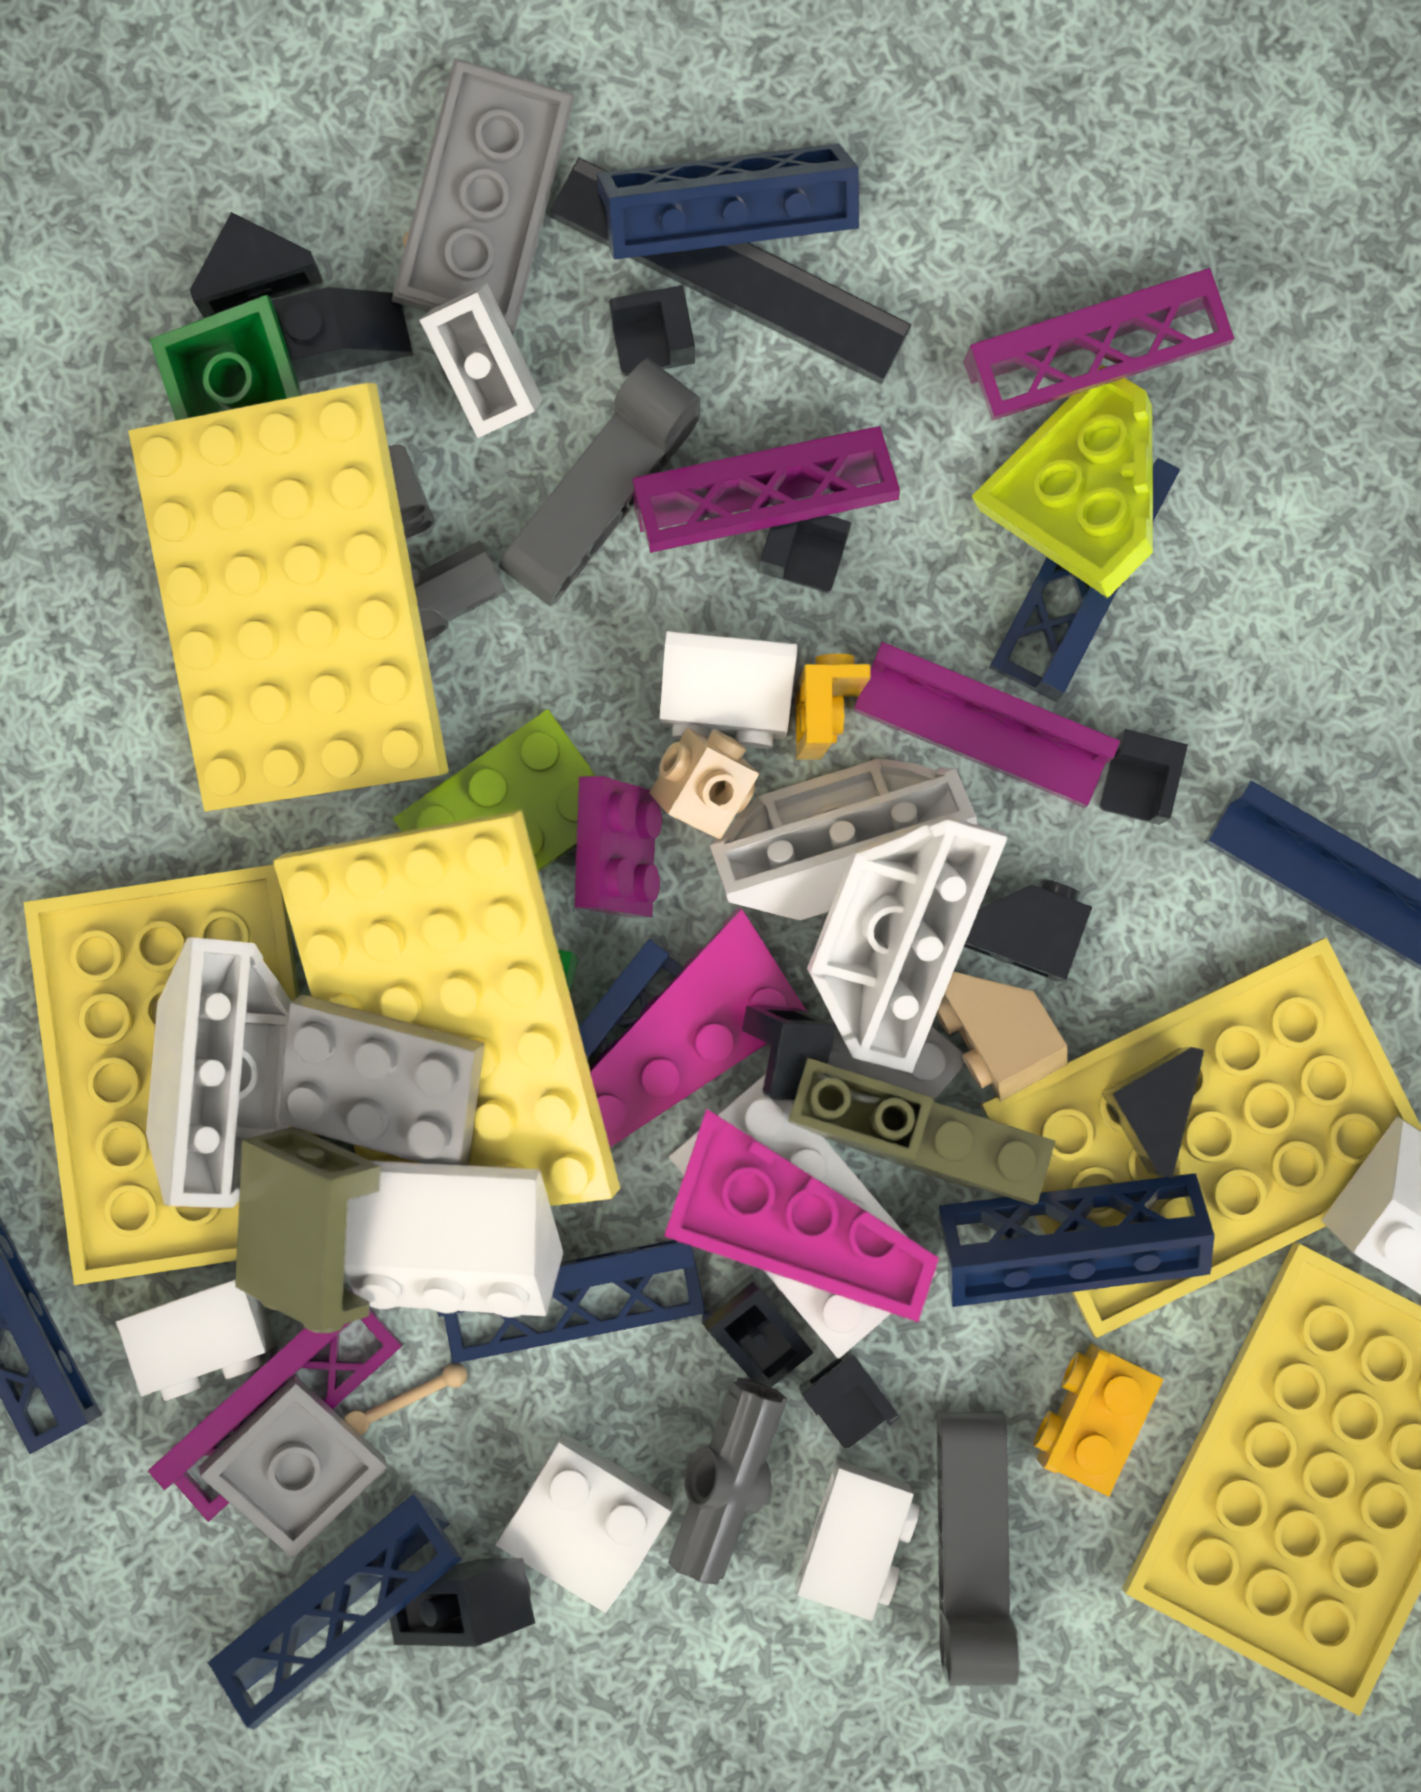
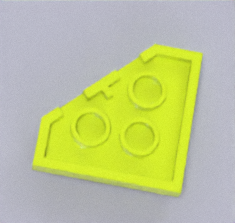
[972,365,1153,598]

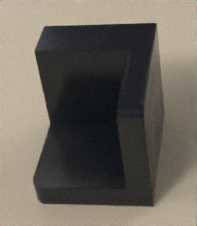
[609,285,695,376]
[759,515,852,593]
[1099,729,1188,825]
[742,1006,836,1100]
[799,1349,900,1448]

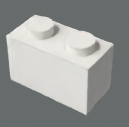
[420,283,543,438]
[116,1279,276,1401]
[795,1459,920,1621]

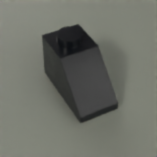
[272,287,414,382]
[963,879,1092,982]
[390,1558,535,1647]

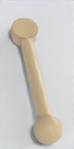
[344,1363,468,1435]

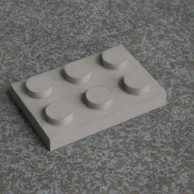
[278,995,484,1166]

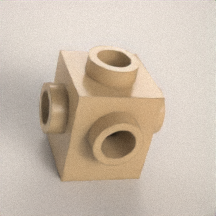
[649,727,759,840]

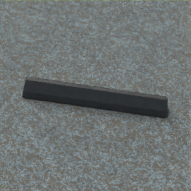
[550,157,912,385]

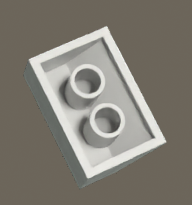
[344,1161,564,1317]

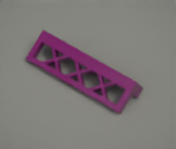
[963,268,1235,421]
[632,426,900,553]
[853,642,1120,808]
[147,1288,403,1522]

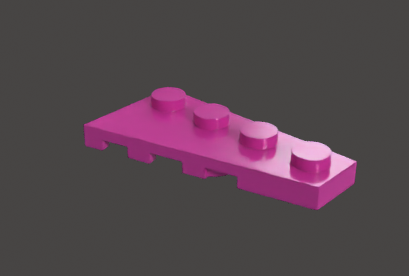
[589,907,807,1147]
[664,1108,939,1322]

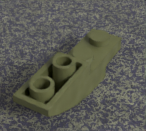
[788,1058,1055,1205]

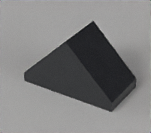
[190,212,324,318]
[1101,1047,1205,1178]
[702,1274,814,1388]

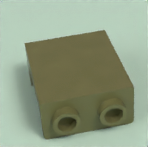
[235,1127,381,1333]

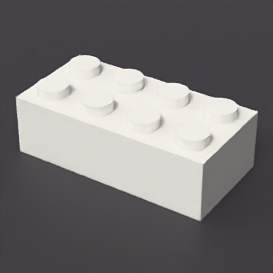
[669,1073,938,1359]

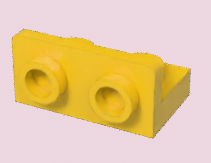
[795,654,871,760]
[1033,1343,1164,1497]

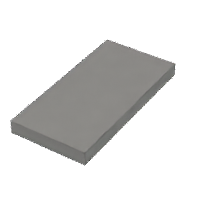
[392,58,575,335]

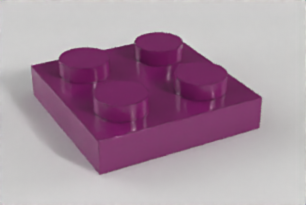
[574,776,662,917]

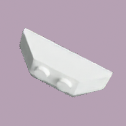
[710,758,977,921]
[807,816,1008,1073]
[146,937,291,1208]

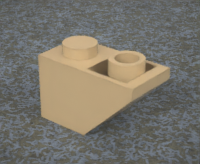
[936,971,1068,1102]

